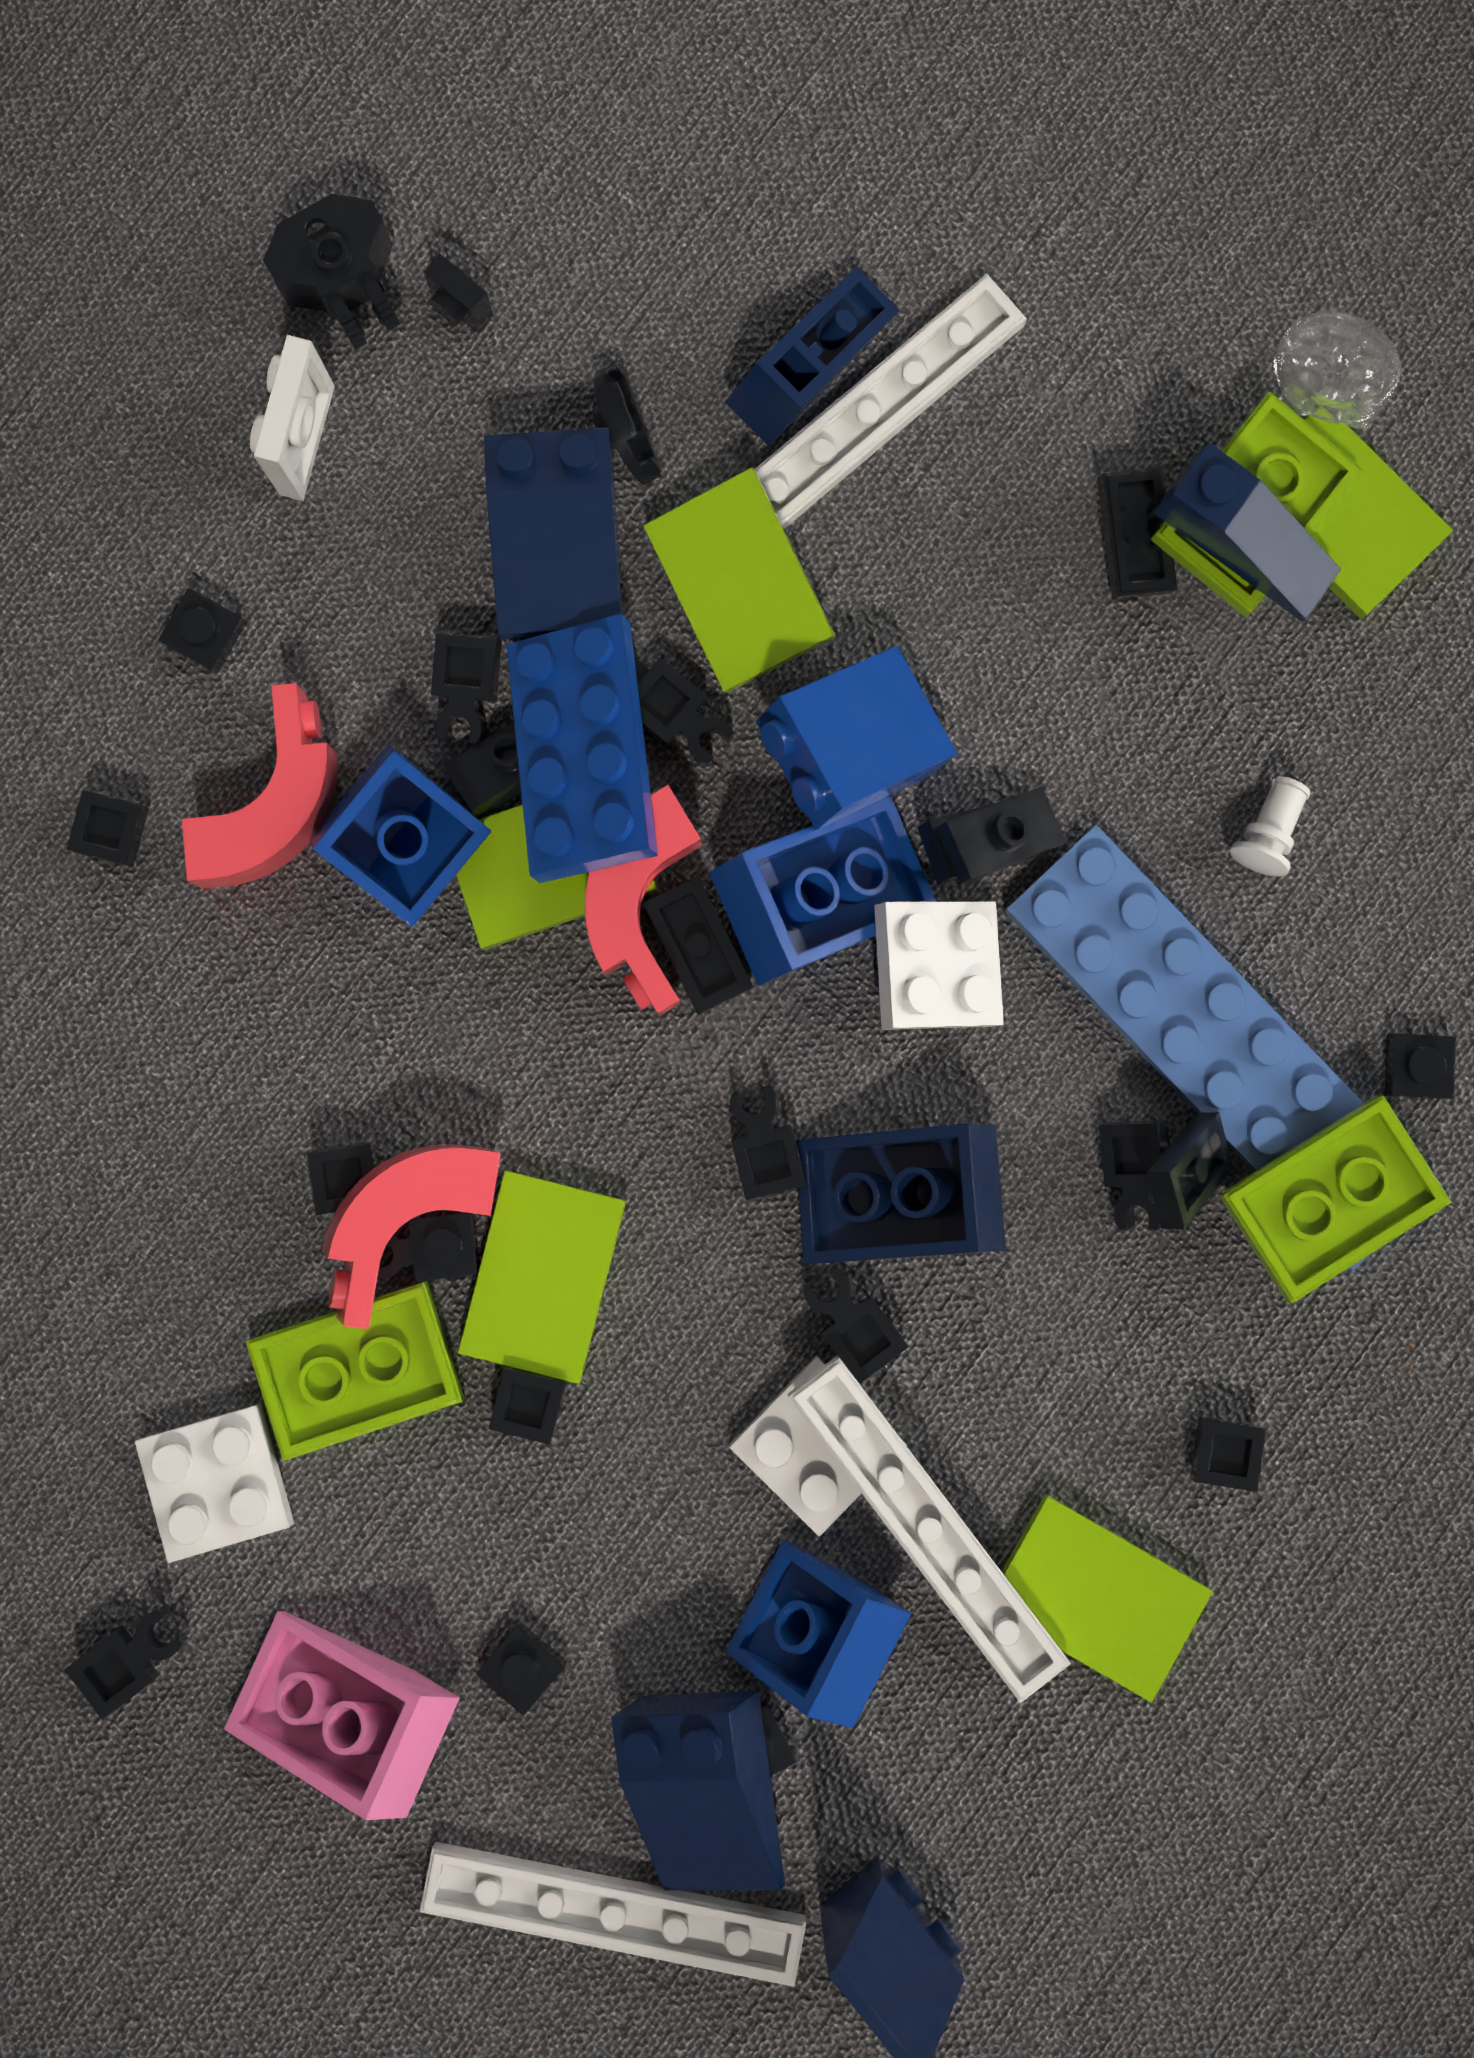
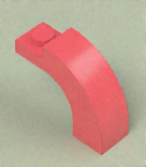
[182,683,338,889]
[585,785,702,1016]
[322,1144,501,1329]

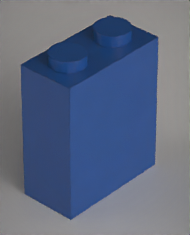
[755,646,958,830]

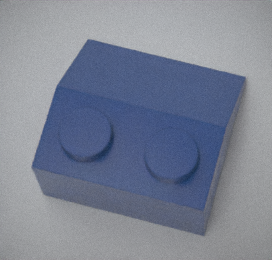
[310,744,492,927]
[725,1540,912,1728]

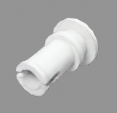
[1230,776,1311,877]

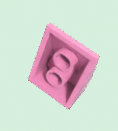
[224,1611,460,1820]

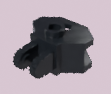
[263,194,400,350]

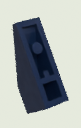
[725,267,900,446]
[1152,442,1341,622]

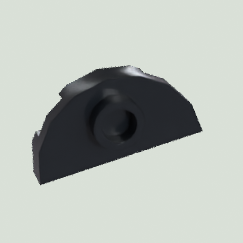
[592,363,662,485]

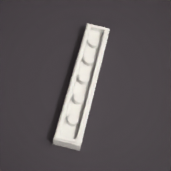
[754,274,1027,529]
[788,1355,1071,1703]
[420,1842,807,1987]

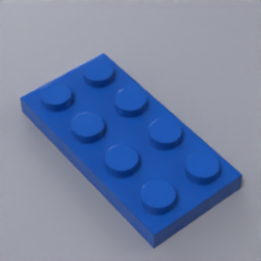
[506,614,658,883]

